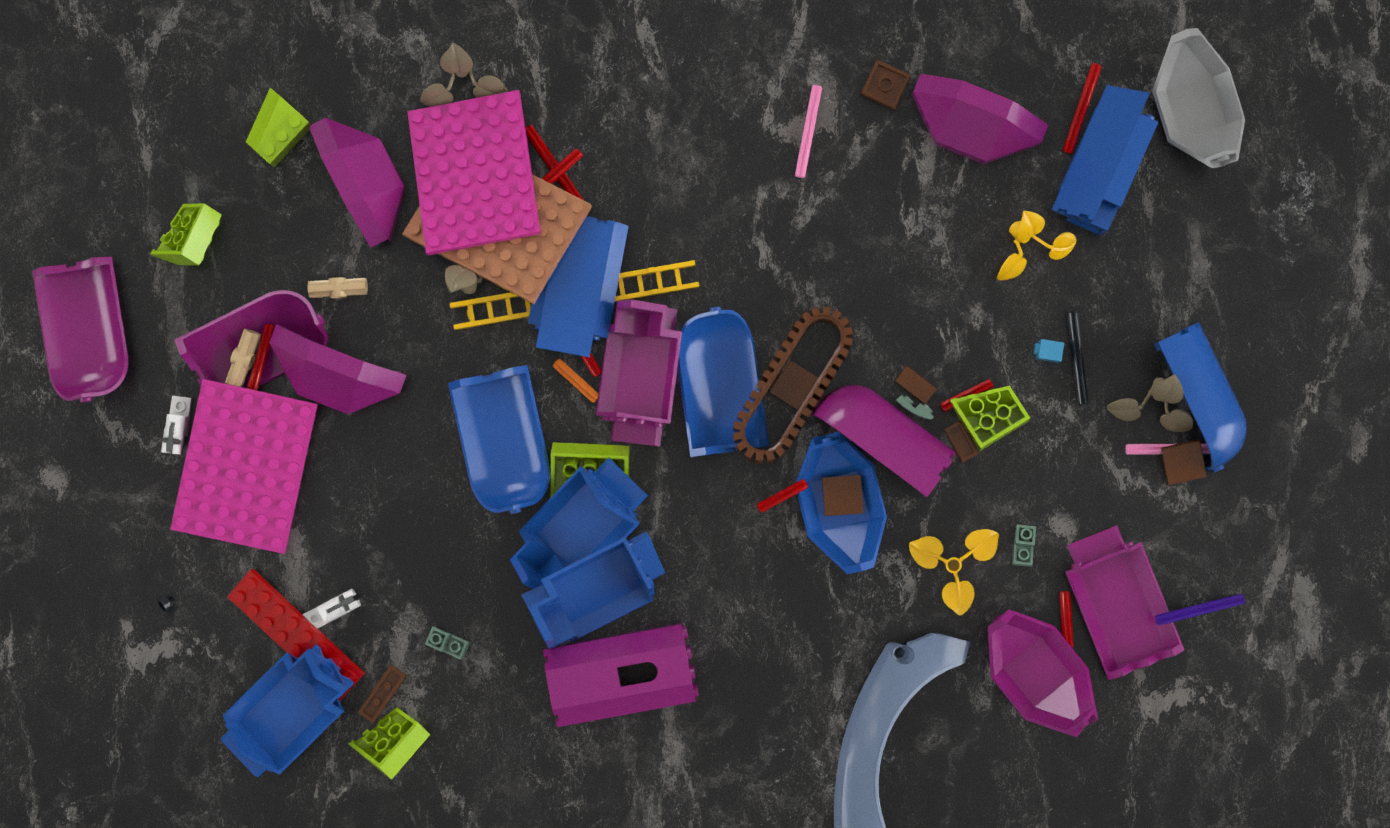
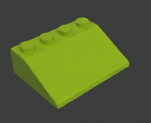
[550,442,630,498]

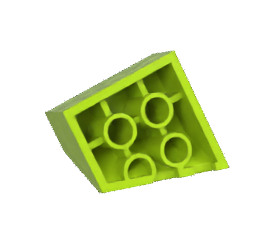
[246,88,312,168]
[150,203,221,265]
[950,386,1030,451]
[348,707,430,780]

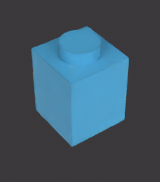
[1033,339,1064,363]

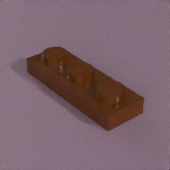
[358,664,407,724]

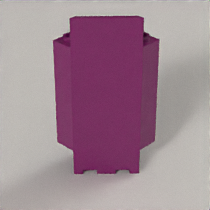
[596,299,682,447]

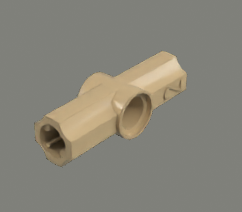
[308,277,368,298]
[225,329,261,387]

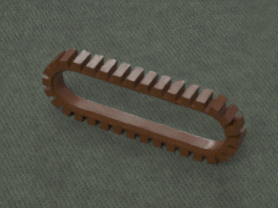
[732,307,853,464]

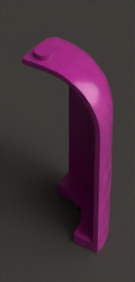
[32,257,128,403]
[174,290,328,388]
[811,385,956,497]

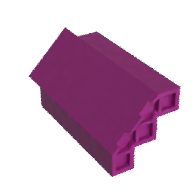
[1066,525,1184,680]

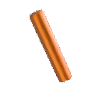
[553,359,599,403]

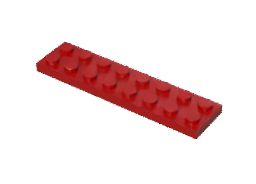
[227,569,365,702]

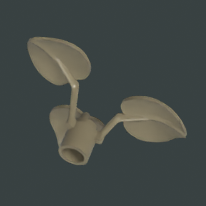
[420,43,508,107]
[445,265,483,294]
[1107,374,1193,432]

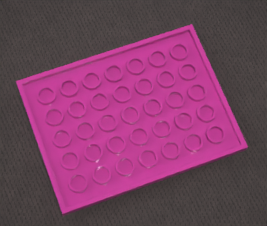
[407,90,541,255]
[170,379,318,554]

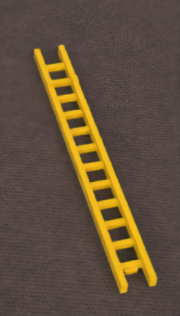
[450,260,699,330]

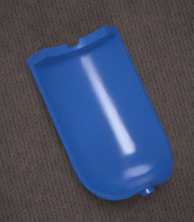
[677,307,769,457]
[1154,322,1247,473]
[448,365,550,514]

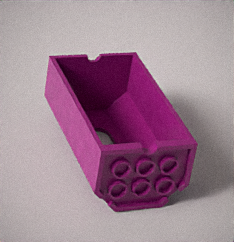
[543,622,699,727]

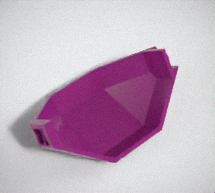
[912,74,1048,164]
[309,118,406,248]
[269,324,407,414]
[988,609,1098,737]

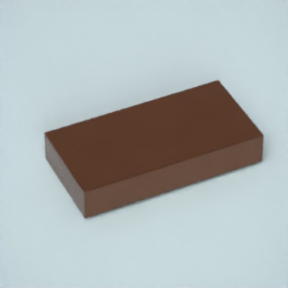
[895,366,937,404]
[943,420,979,463]

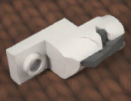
[161,396,193,455]
[302,589,361,629]

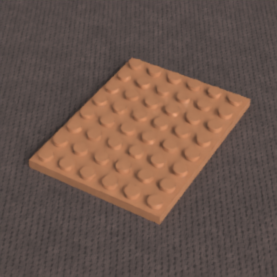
[402,174,592,304]

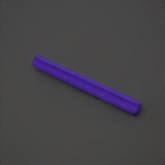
[1155,594,1245,625]

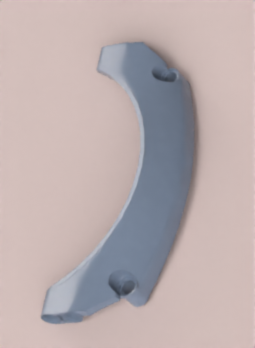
[834,633,971,828]

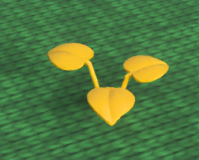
[996,211,1077,280]
[909,529,999,616]

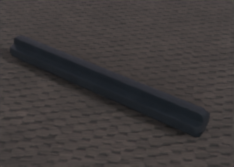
[1067,311,1088,406]

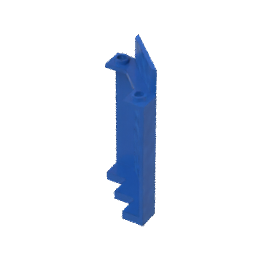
[528,216,629,357]

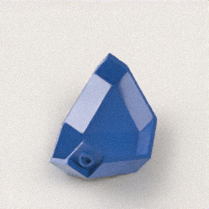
[795,431,887,574]

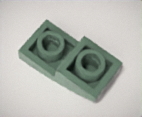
[895,395,934,420]
[1012,524,1036,567]
[425,626,471,660]

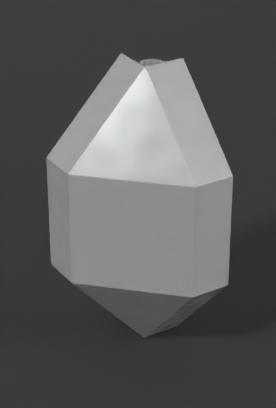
[1152,28,1245,168]

